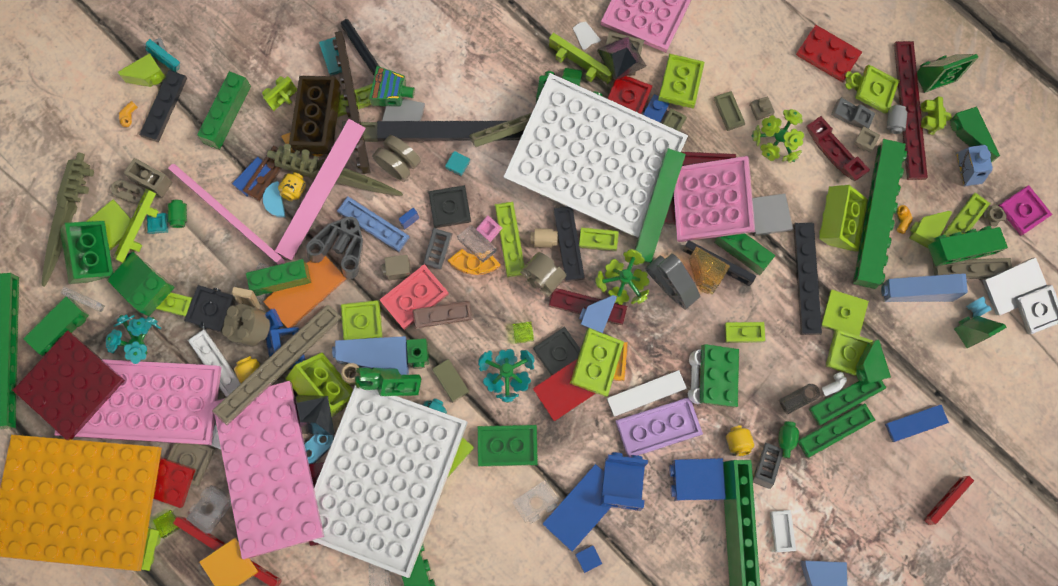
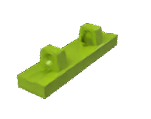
[549,32,613,84]
[113,188,159,262]

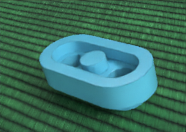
[305,434,334,464]

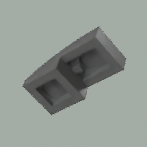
[831,97,875,129]

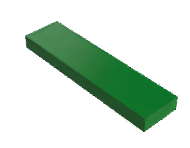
[809,380,886,426]
[798,403,876,458]

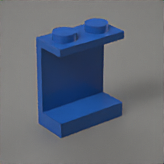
[601,452,648,511]
[669,458,725,501]

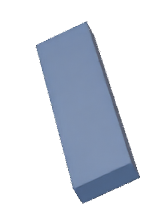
[337,196,410,252]

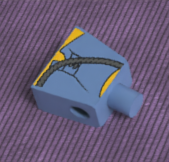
[956,145,993,187]

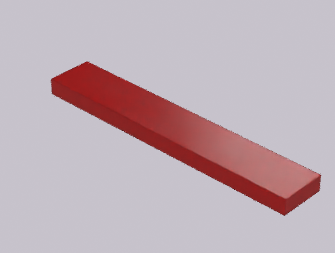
[173,517,282,586]

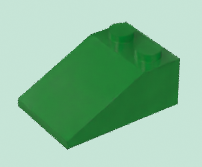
[917,54,978,93]
[107,252,175,316]

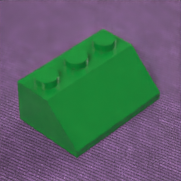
[60,221,113,284]

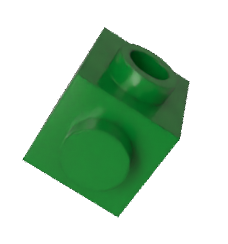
[407,338,429,369]

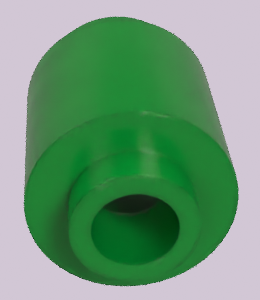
[167,199,187,228]

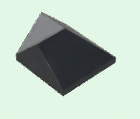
[597,36,647,80]
[295,395,335,435]

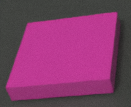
[998,185,1053,236]

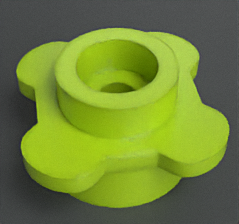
[845,71,862,91]

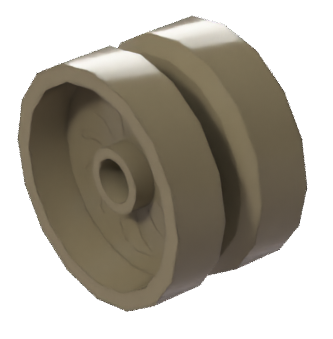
[372,135,421,182]

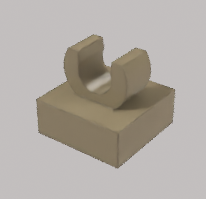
[750,96,775,121]
[854,127,880,153]

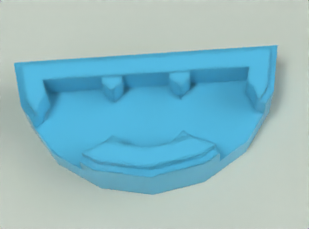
[263,181,286,218]

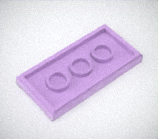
[615,397,703,458]

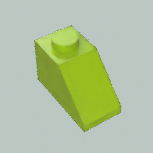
[118,53,165,87]
[909,211,952,249]

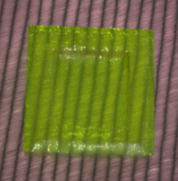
[512,321,534,344]
[153,510,180,539]

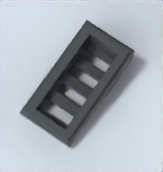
[423,228,453,269]
[753,442,783,489]

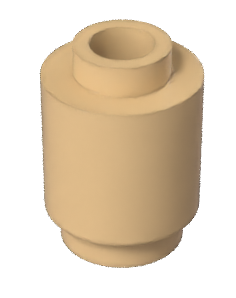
[531,229,557,248]
[341,363,360,386]

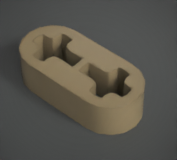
[111,180,145,205]

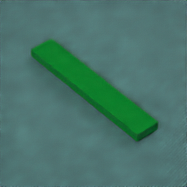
[634,148,686,263]

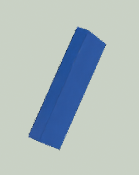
[885,405,949,442]

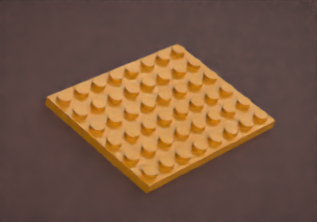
[0,435,162,571]

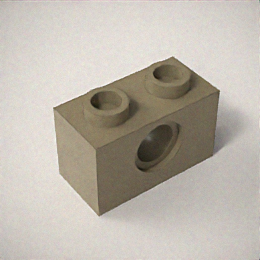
[124,158,173,198]

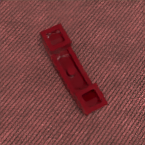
[806,116,870,181]

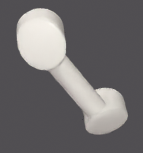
[688,349,701,404]

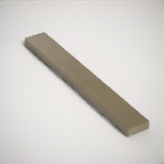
[212,304,342,426]

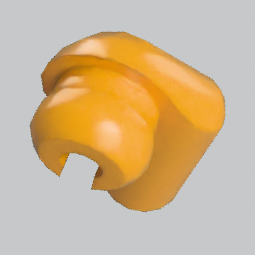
[119,101,138,127]
[896,205,913,234]

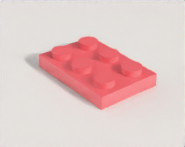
[380,264,449,330]

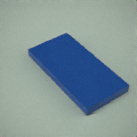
[543,464,611,552]

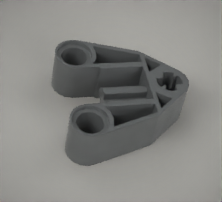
[306,217,363,279]
[645,253,700,310]

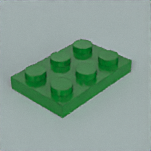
[700,344,739,408]
[478,425,538,467]

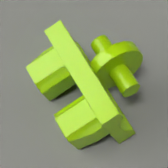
[262,76,297,111]
[921,96,952,135]

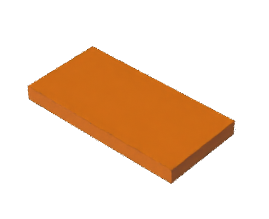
[263,256,347,328]

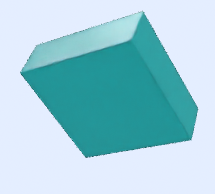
[445,151,471,176]
[147,213,168,234]

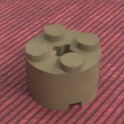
[520,252,566,297]
[222,304,270,347]

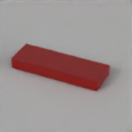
[924,476,975,525]

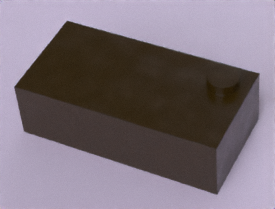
[289,76,342,154]

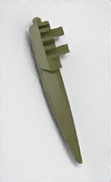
[267,144,403,196]
[42,152,94,287]

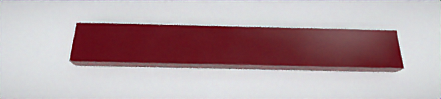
[894,41,928,180]

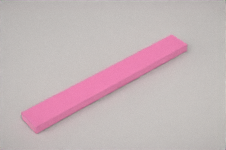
[275,119,366,260]
[168,164,285,265]

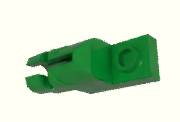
[355,367,422,396]

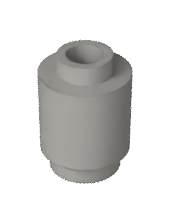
[886,105,907,134]

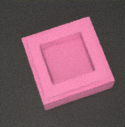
[476,215,502,242]

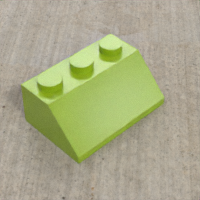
[819,185,868,252]
[286,353,353,417]

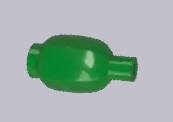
[778,421,799,459]

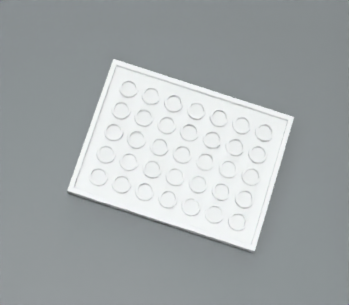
[504,73,688,238]
[313,385,468,578]

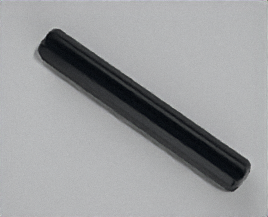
[340,19,380,76]

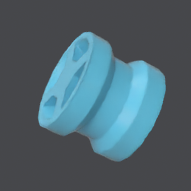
[966,296,992,317]

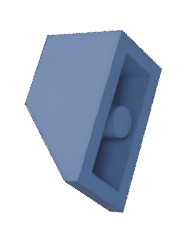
[579,295,617,333]

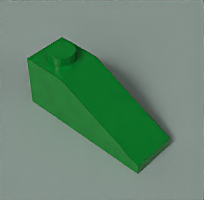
[950,106,1000,163]
[954,316,1007,348]

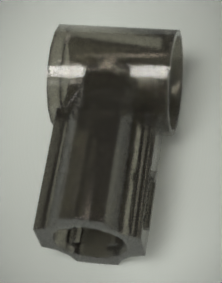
[779,384,820,415]

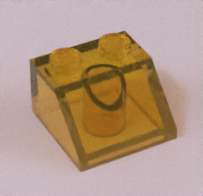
[689,246,730,295]

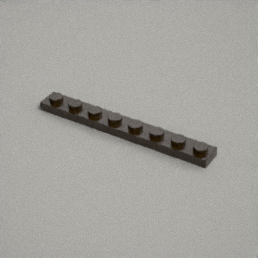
[333,31,371,174]

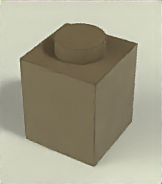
[382,255,411,281]

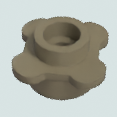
[983,205,1006,227]

